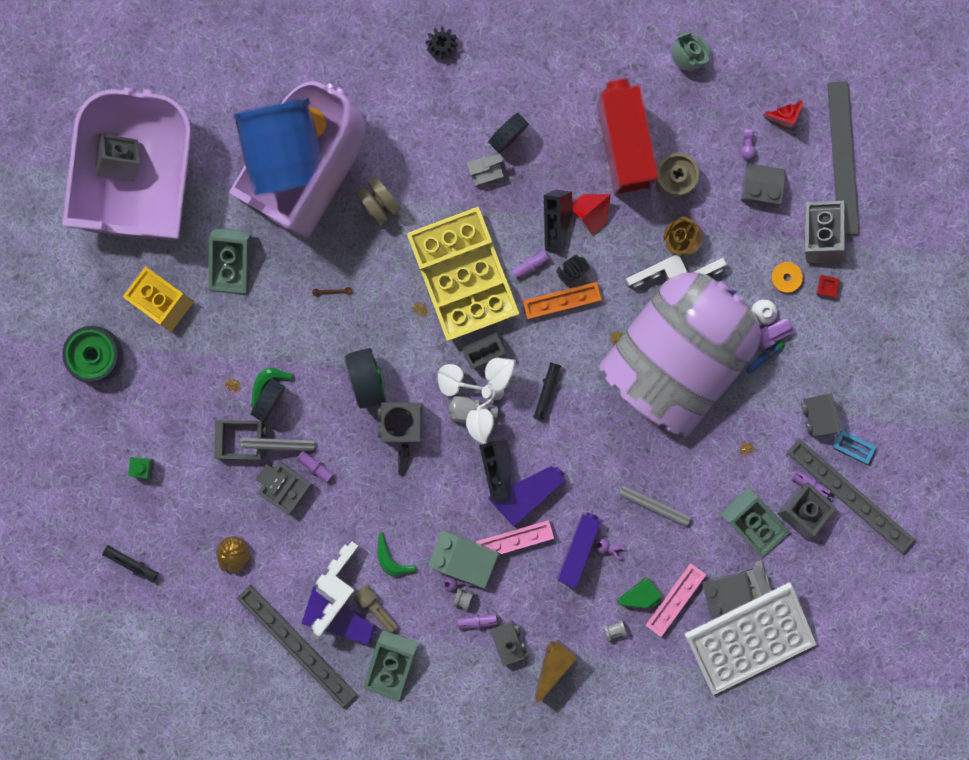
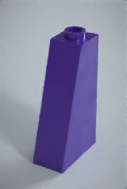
[488,466,565,527]
[556,512,600,588]
[302,585,377,645]

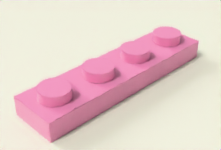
[476,520,554,555]
[645,563,706,637]

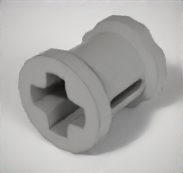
[604,620,627,642]

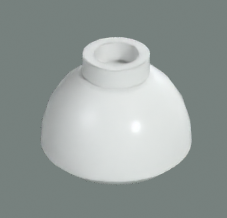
[751,299,778,326]

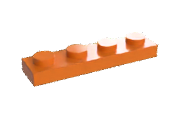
[523,282,602,319]

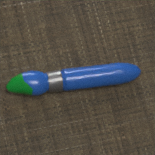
[746,342,784,373]

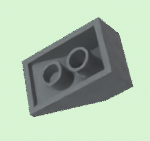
[805,200,846,263]

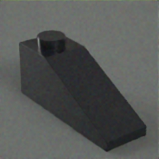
[544,189,573,253]
[479,440,511,502]

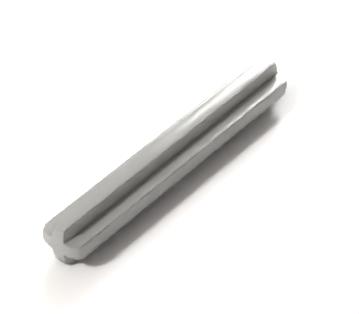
[240,438,315,451]
[619,486,691,526]

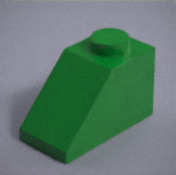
[617,577,662,608]

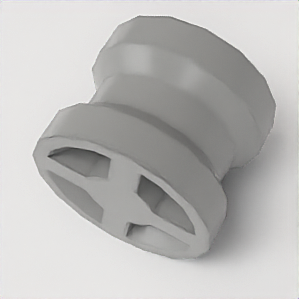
[452,587,473,611]

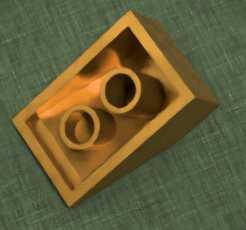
[535,639,577,703]

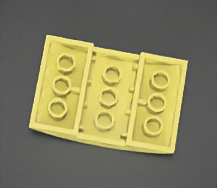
[407,206,519,341]

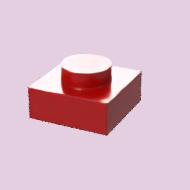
[816,275,840,298]

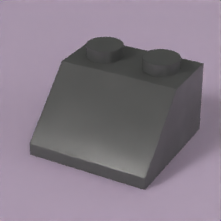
[96,133,140,181]
[740,163,785,207]
[801,393,841,436]
[777,482,836,539]
[702,572,753,620]

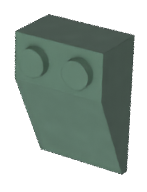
[208,228,252,294]
[721,488,790,558]
[428,530,500,588]
[363,630,419,701]

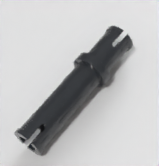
[533,362,561,421]
[102,545,159,583]

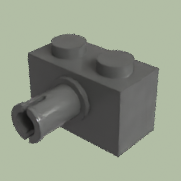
[462,331,506,369]
[490,620,527,666]

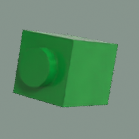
[128,457,153,479]

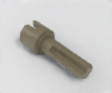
[353,584,398,633]

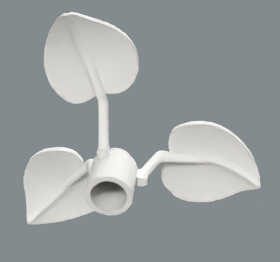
[438,358,515,444]

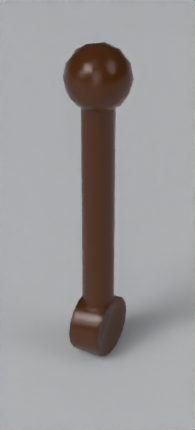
[312,287,352,296]

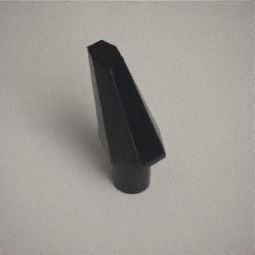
[398,444,410,476]

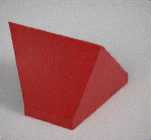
[763,100,803,130]
[572,194,611,236]

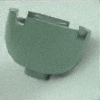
[671,32,710,71]

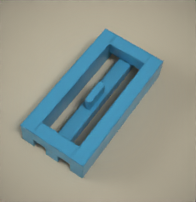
[833,430,876,464]

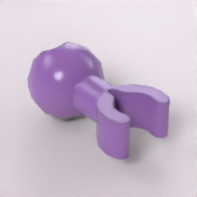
[741,129,756,160]
[594,539,625,559]
[443,576,474,591]

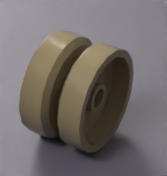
[656,153,699,198]
[354,176,401,226]

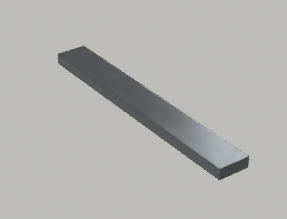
[827,81,858,235]
[786,438,915,554]
[237,584,357,708]

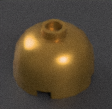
[664,217,703,256]

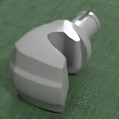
[448,396,498,423]

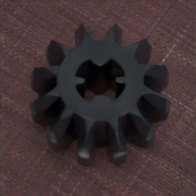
[425,27,458,60]
[556,254,589,284]

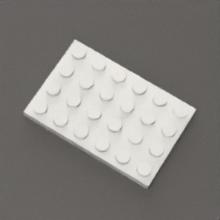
[685,583,817,695]

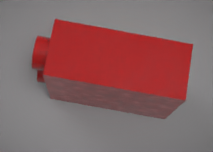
[597,78,658,195]

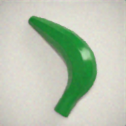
[251,368,293,408]
[377,533,415,577]

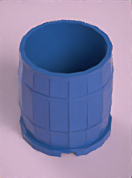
[233,97,323,195]

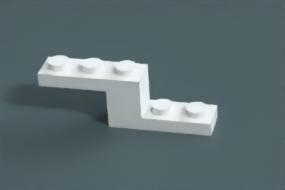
[625,255,726,288]
[311,542,358,639]

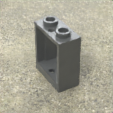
[214,420,267,460]

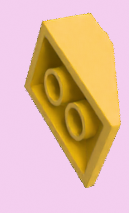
[123,266,194,332]

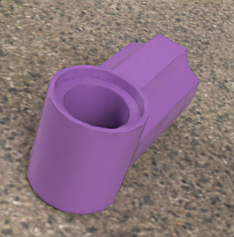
[759,318,794,351]

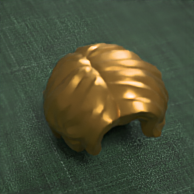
[216,536,251,574]

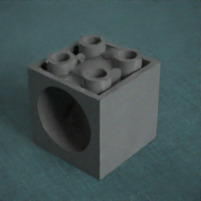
[378,403,422,442]

